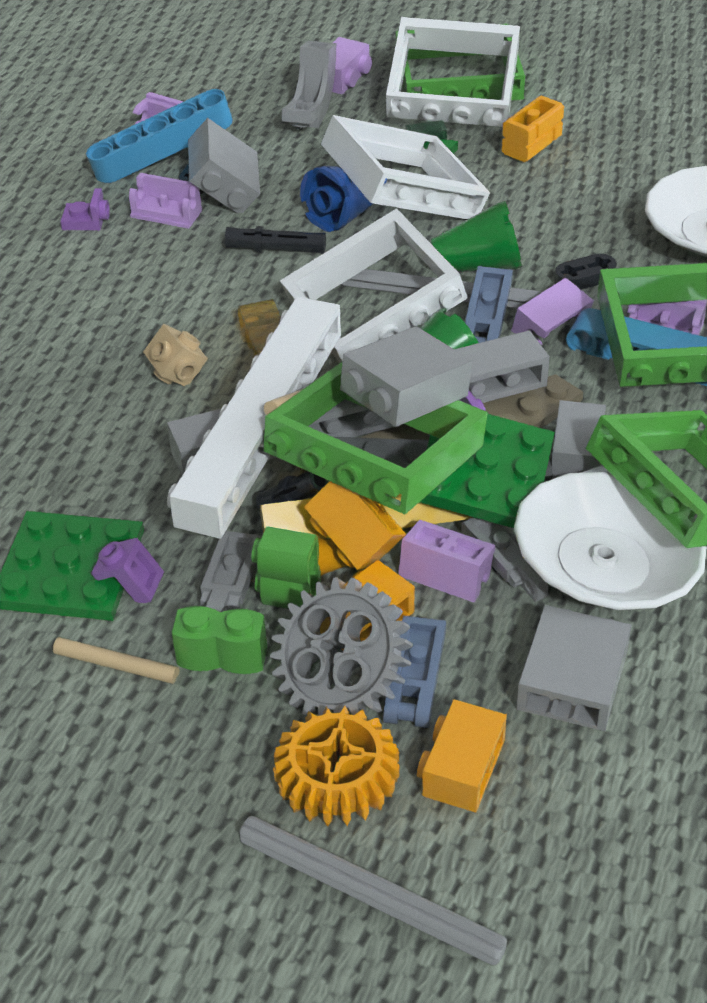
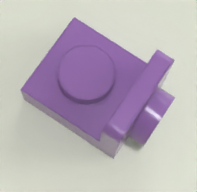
[60,188,110,230]
[91,538,164,603]

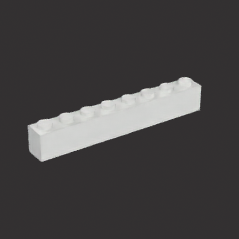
[167,296,341,539]

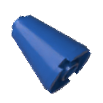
[300,166,387,232]

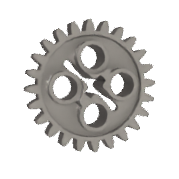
[270,577,413,716]

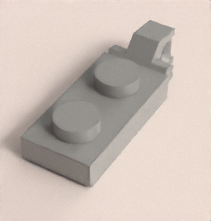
[462,517,549,602]
[200,531,262,612]

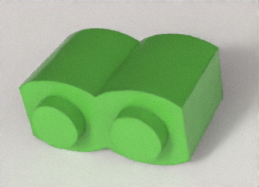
[251,526,321,609]
[172,606,267,674]

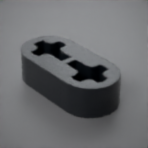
[554,254,617,290]

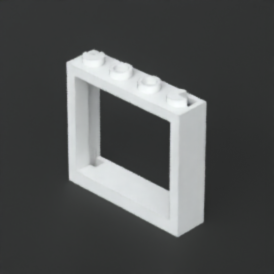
[386,17,520,127]
[321,115,490,219]
[280,208,468,363]

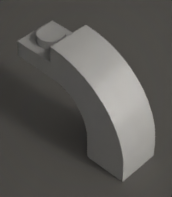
[282,40,337,128]

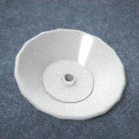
[645,166,707,257]
[514,472,707,610]

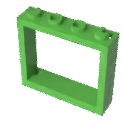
[395,24,525,100]
[597,263,707,387]
[264,362,488,514]
[585,410,707,548]

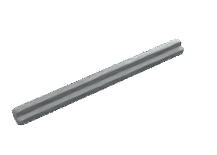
[341,269,542,309]
[239,816,507,965]

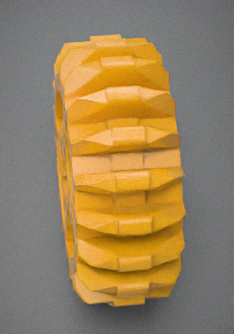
[273,705,400,826]

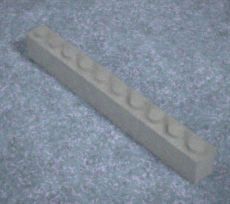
[167,330,550,476]

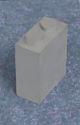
[188,118,260,213]
[340,326,473,427]
[517,605,631,731]

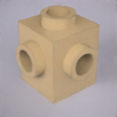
[143,324,208,386]

